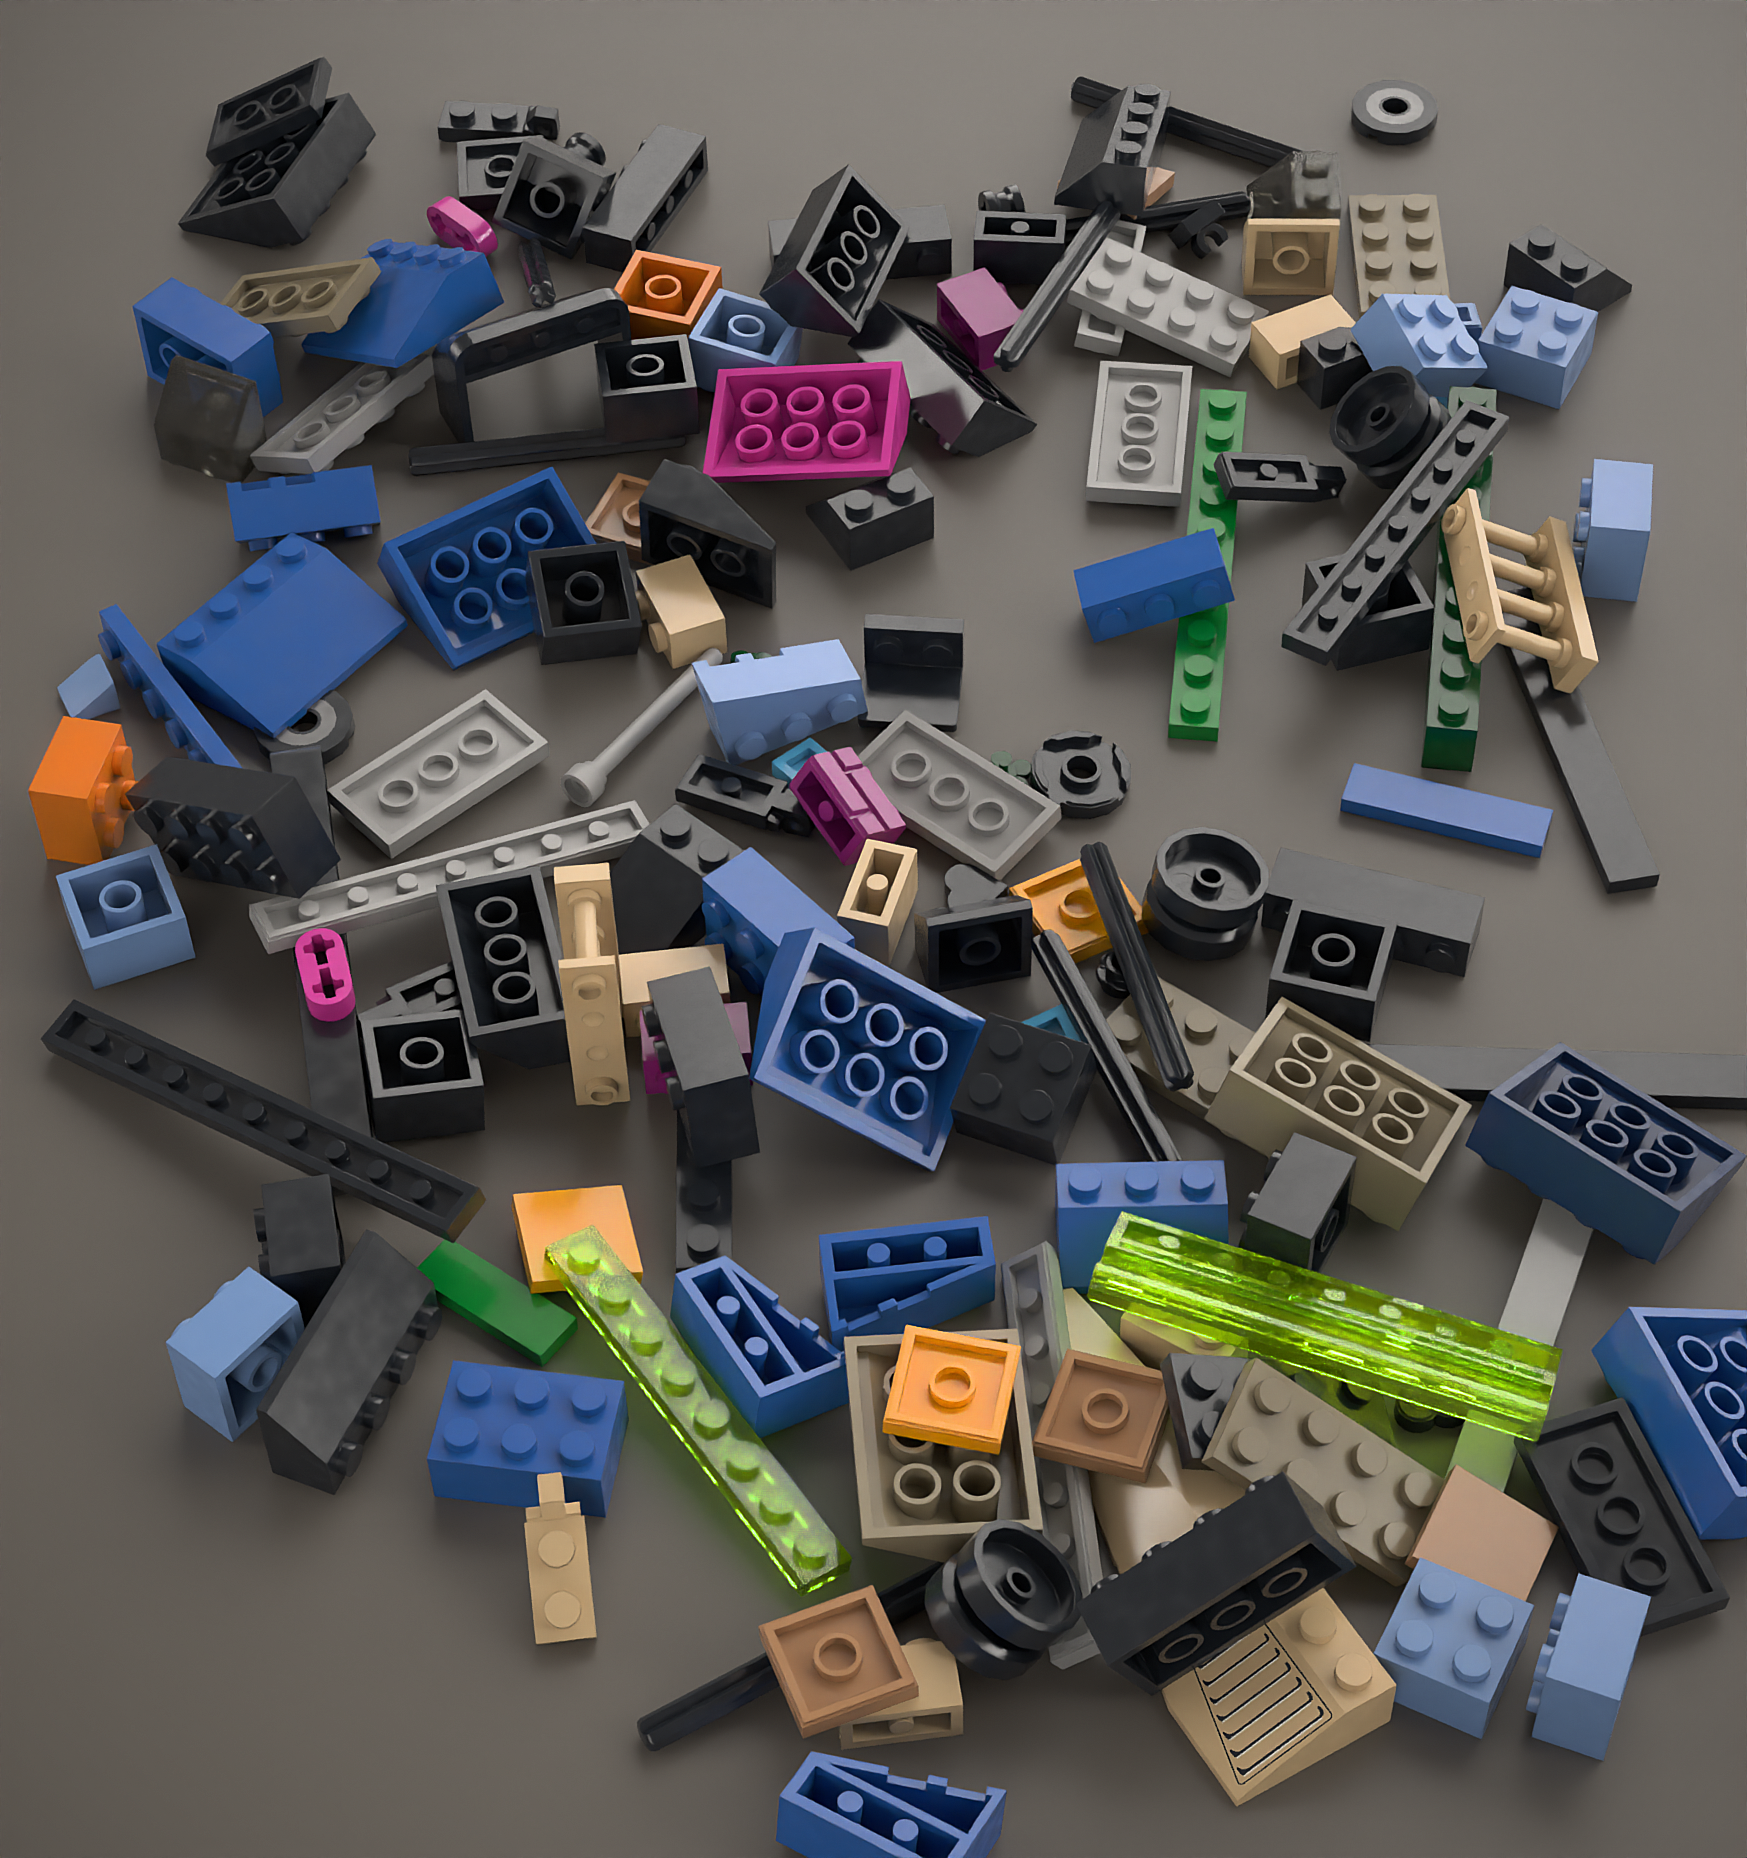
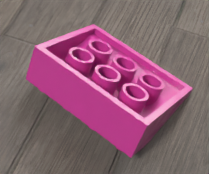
[703,361,911,483]

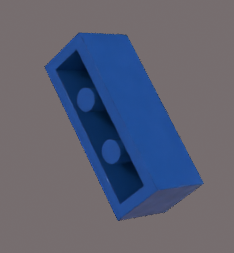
[1073,528,1235,643]

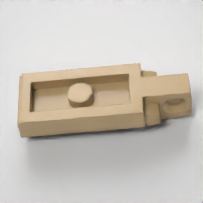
[524,1472,597,1645]

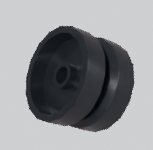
[1329,366,1452,489]
[1142,827,1269,961]
[925,1519,1082,1680]

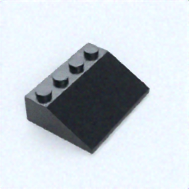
[178,92,376,248]

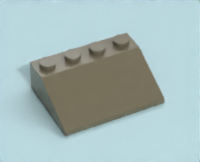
[1204,997,1472,1231]
[844,1329,1043,1563]

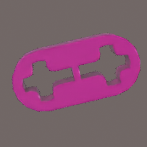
[427,196,498,257]
[295,928,356,1022]

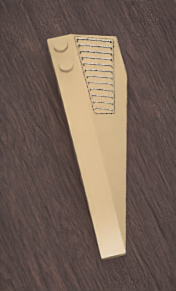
[1063,1288,1396,1807]

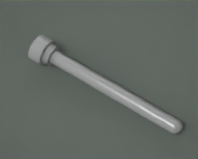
[560,648,723,807]

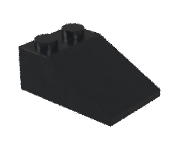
[639,459,776,609]
[610,804,744,955]

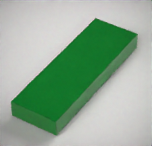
[417,1239,578,1367]

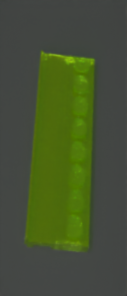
[1087,1211,1563,1441]

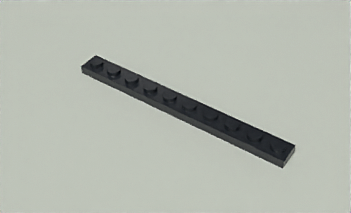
[41,999,486,1243]

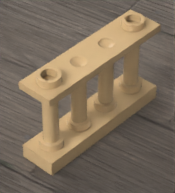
[1441,488,1599,694]
[554,863,630,1106]

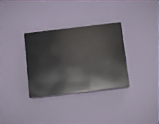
[206,57,332,167]

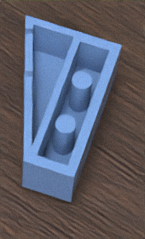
[691,639,868,765]

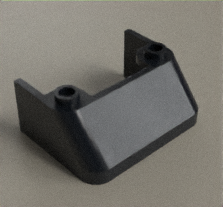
[432,288,632,443]

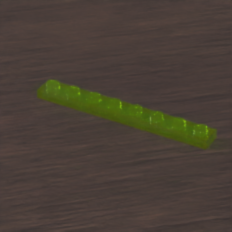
[544,1225,852,1597]

